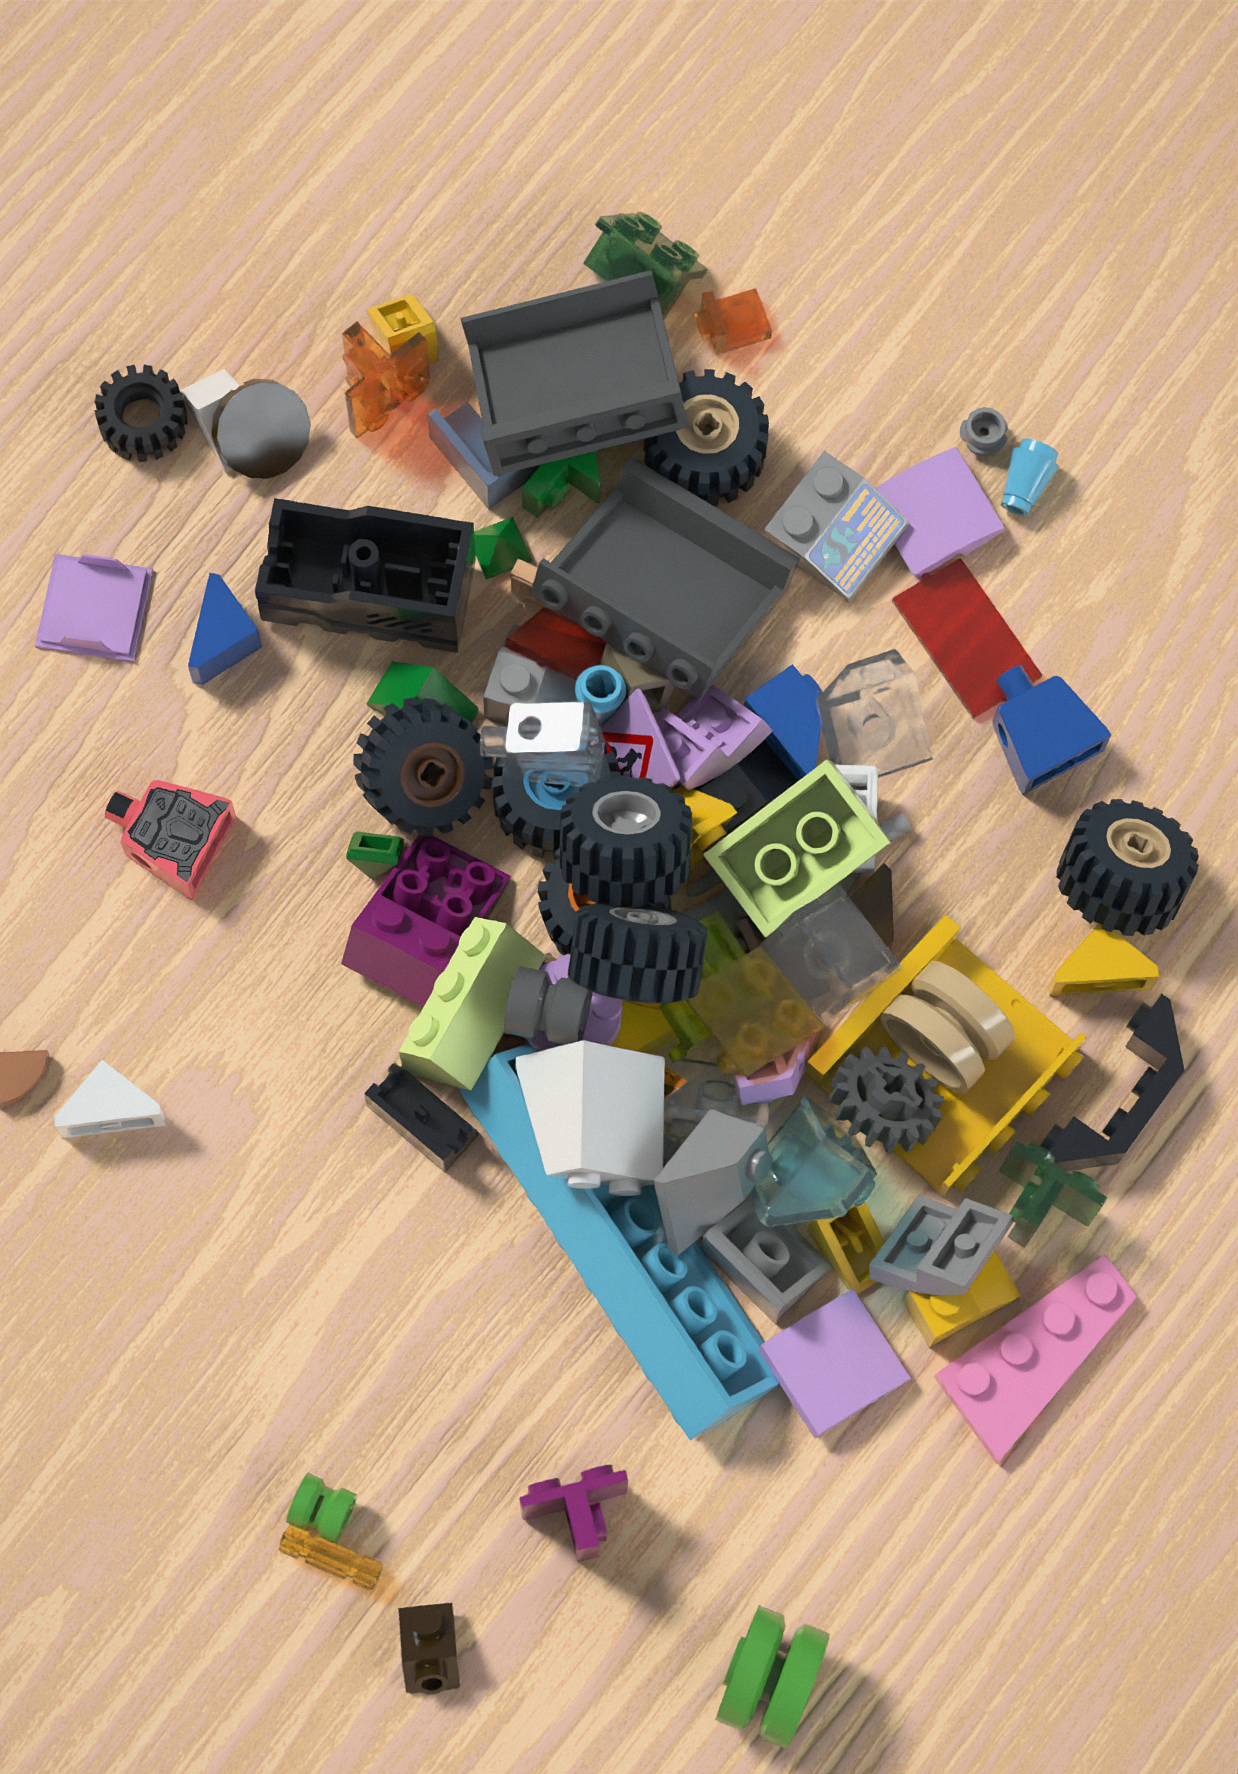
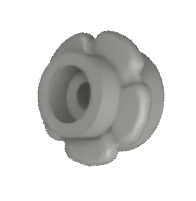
[960,407,1008,455]

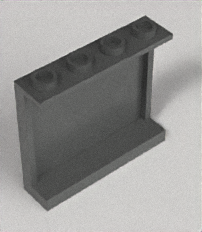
[460,270,689,476]
[530,457,800,699]

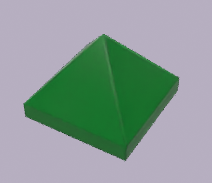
[474,517,532,579]
[346,831,404,880]

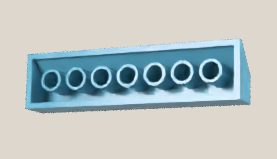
[458,1043,780,1440]

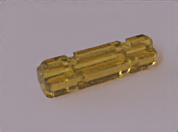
[279,1525,383,1590]

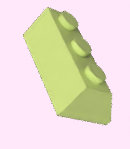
[703,760,891,938]
[399,917,546,1091]

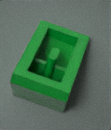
[367,661,479,723]

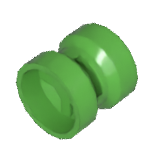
[286,1473,358,1544]

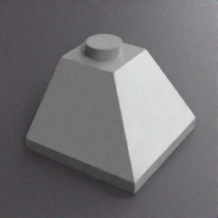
[483,624,604,732]
[654,1109,772,1256]

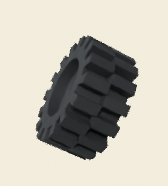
[94,364,187,462]

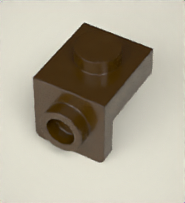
[398,1602,460,1694]

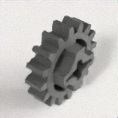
[829,1046,944,1153]

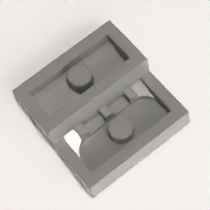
[869,1195,1013,1295]

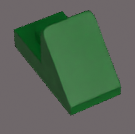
[522,451,600,518]

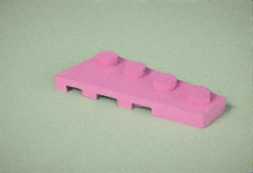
[934,1254,1137,1464]

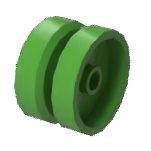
[715,1605,830,1749]

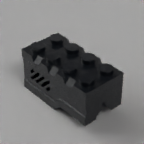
[255,498,476,653]

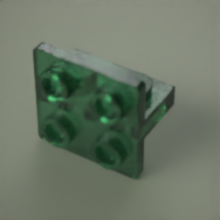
[583,211,708,319]
[999,1141,1107,1248]

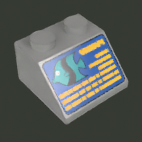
[764,451,909,602]

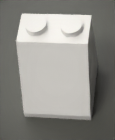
[516,1040,665,1196]

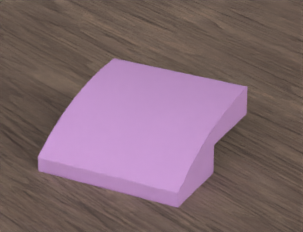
[875,447,1007,579]
[654,684,773,790]
[757,1289,911,1439]

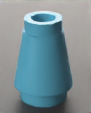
[1000,438,1059,516]
[575,665,626,726]

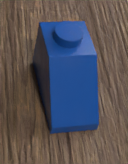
[744,664,824,781]

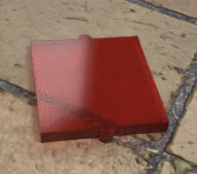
[504,608,607,681]

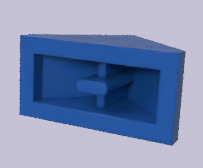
[188,573,262,685]

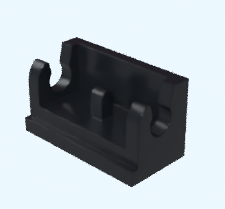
[364,1063,479,1173]

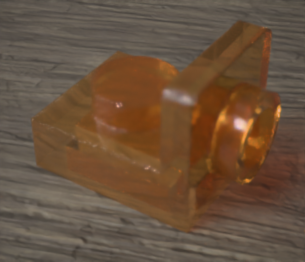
[695,288,772,355]

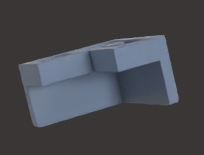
[427,402,541,510]

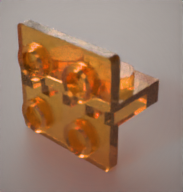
[342,321,430,438]

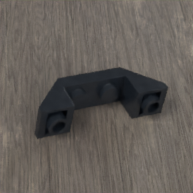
[1038,994,1185,1174]

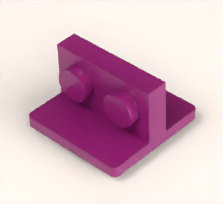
[519,1465,628,1562]

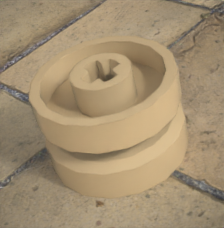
[880,961,1016,1094]

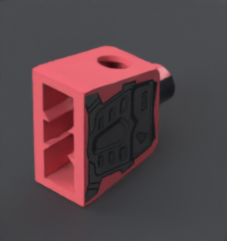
[105,780,236,900]

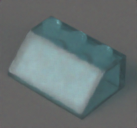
[749,1096,877,1227]

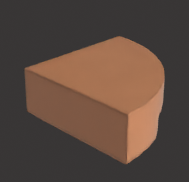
[0,1050,49,1107]

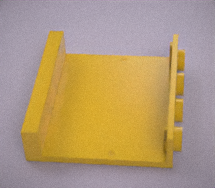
[804,914,1087,1198]

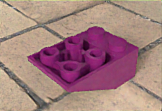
[341,834,511,1007]

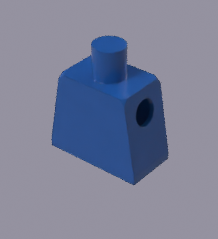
[992,665,1111,795]

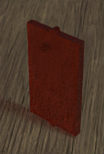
[892,558,1042,719]

